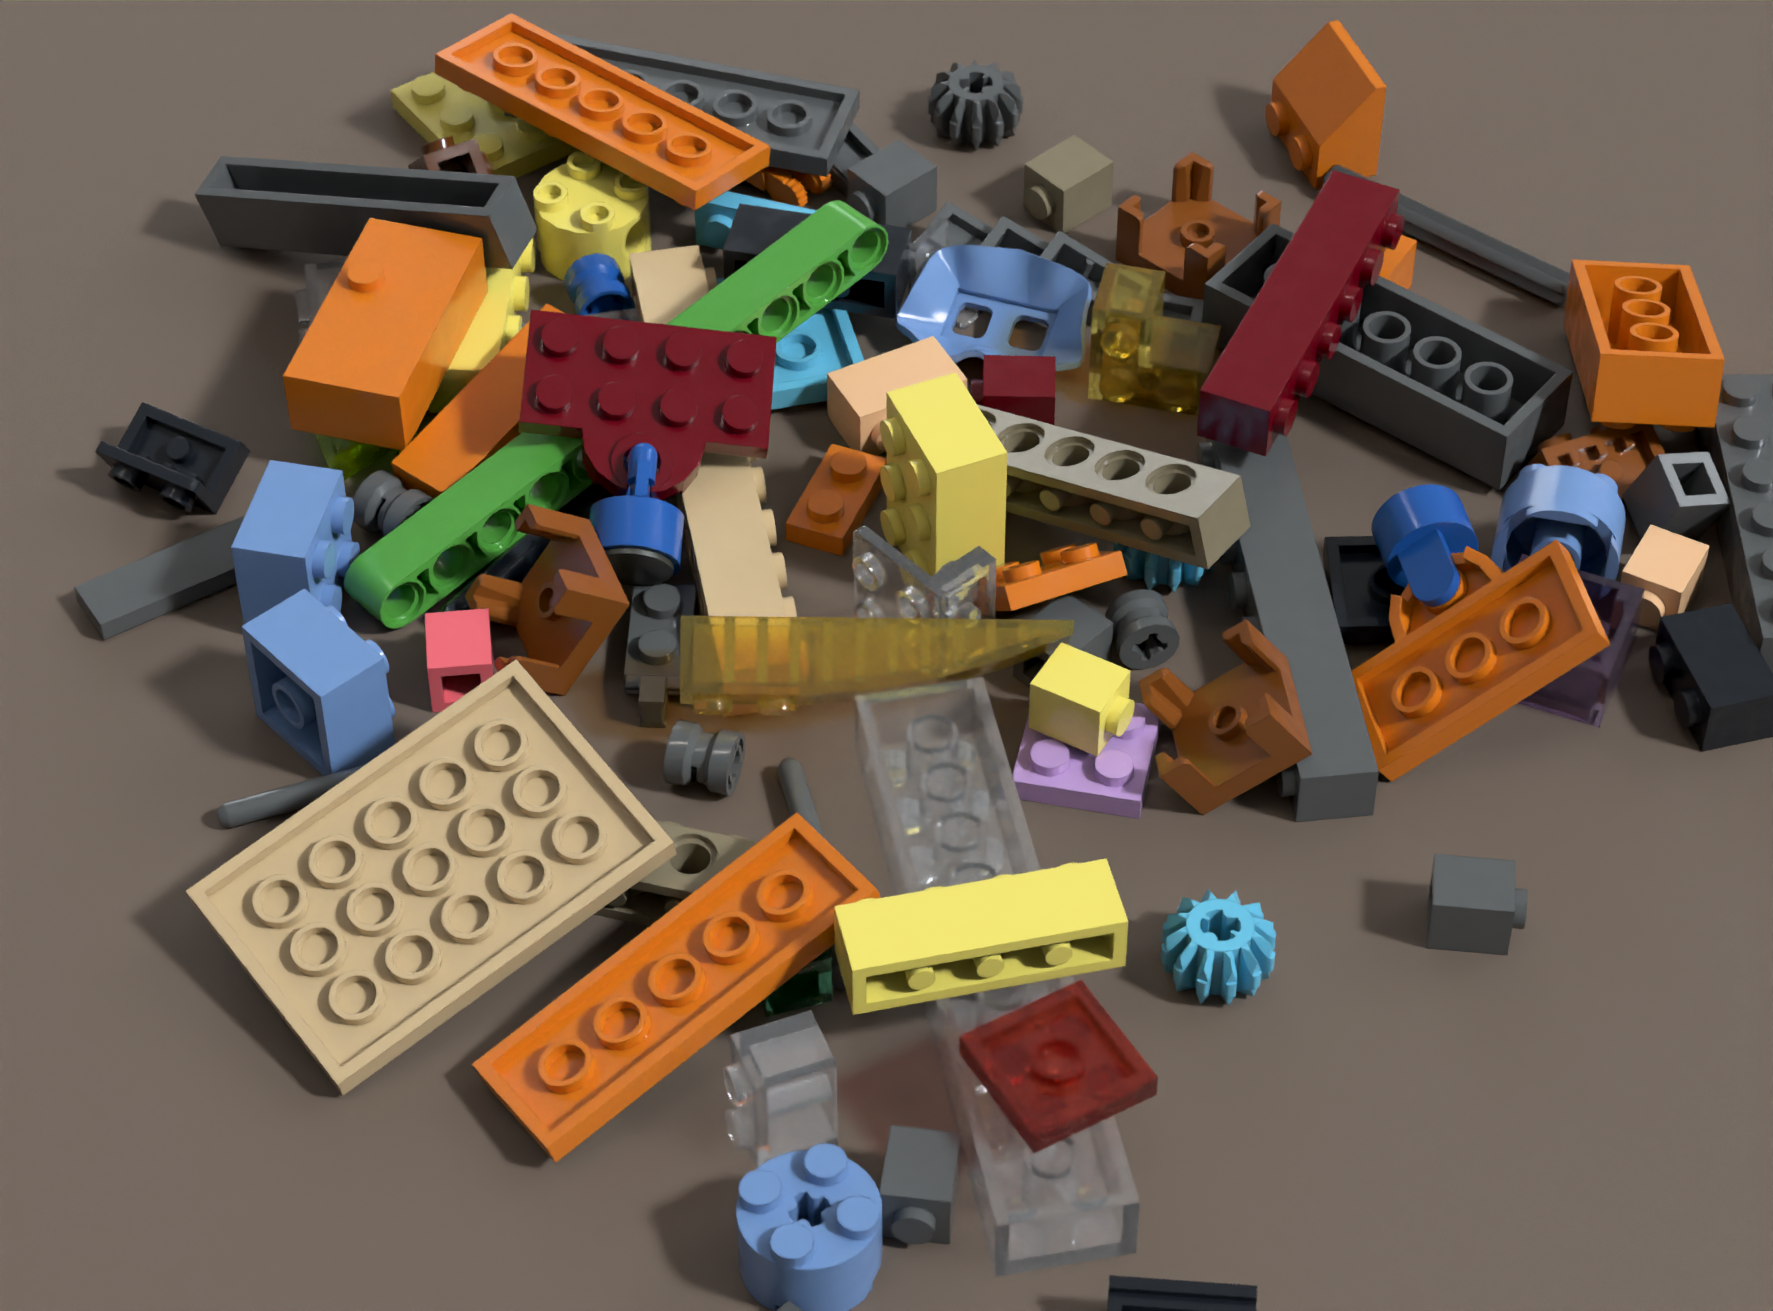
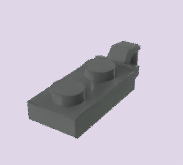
[624,584,697,728]

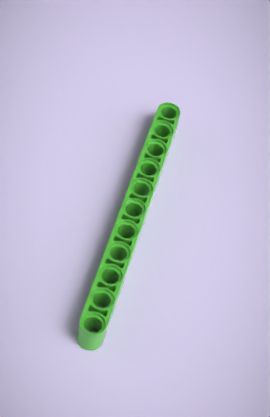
[344,200,888,629]

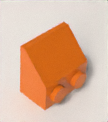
[1265,20,1387,190]

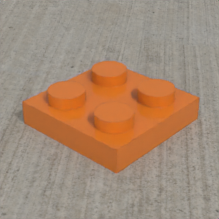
[966,542,1128,611]

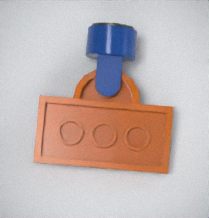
[1351,484,1611,782]

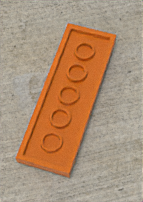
[435,13,770,211]
[472,812,881,1163]

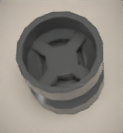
[353,470,433,536]
[663,719,745,796]

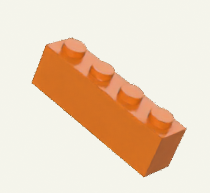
[391,303,564,499]

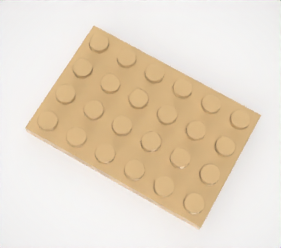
[186,660,677,1096]

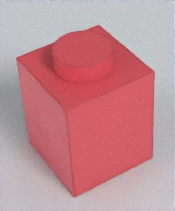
[425,608,495,713]

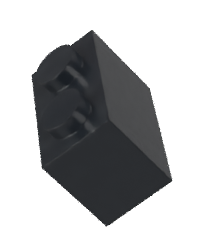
[1649,603,1773,752]

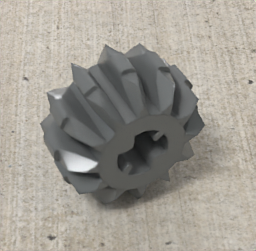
[928,59,1023,150]

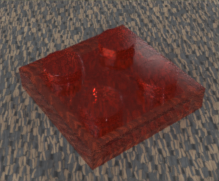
[959,980,1158,1153]

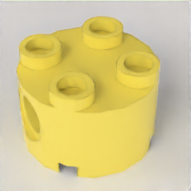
[533,151,651,281]

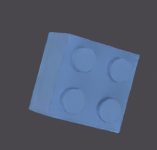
[231,460,360,624]
[241,588,395,776]

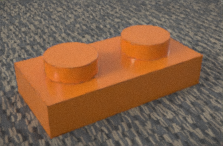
[785,444,887,556]

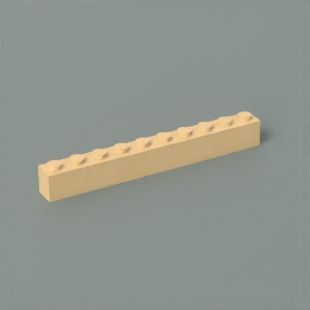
[629,245,809,717]

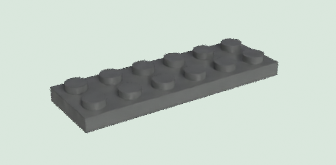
[504,32,860,177]

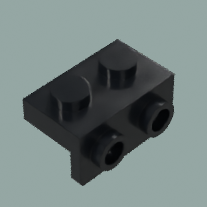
[95,402,250,514]

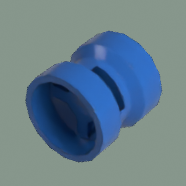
[564,253,635,321]

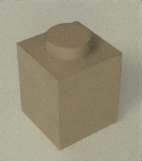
[1023,135,1114,234]

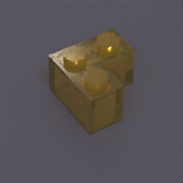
[1088,262,1221,416]

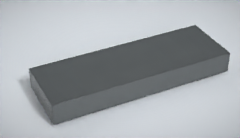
[74,516,244,640]

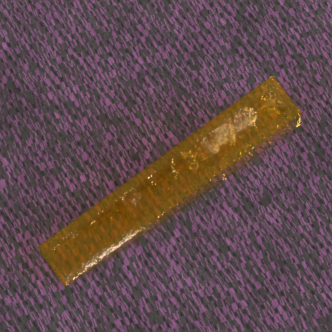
[680,616,1074,716]

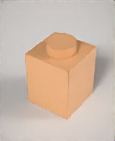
[1614,525,1709,631]

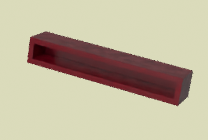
[1197,170,1404,457]

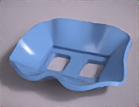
[896,245,1092,371]

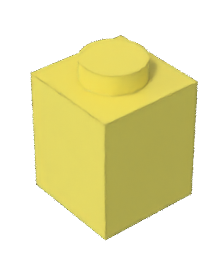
[1028,642,1135,757]

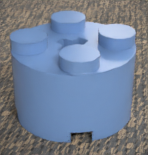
[1492,464,1626,597]
[736,1143,882,1311]

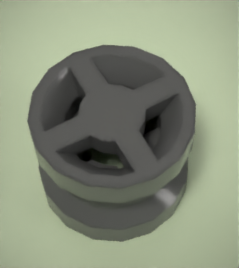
[1105,589,1180,670]

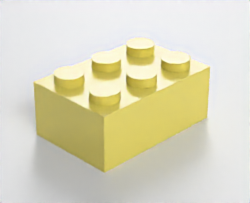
[880,372,1007,608]

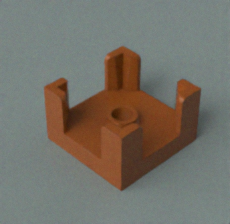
[1115,152,1282,300]
[464,504,630,696]
[1138,619,1312,815]

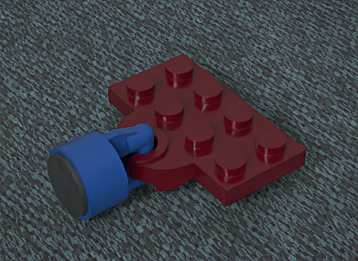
[518,309,777,586]

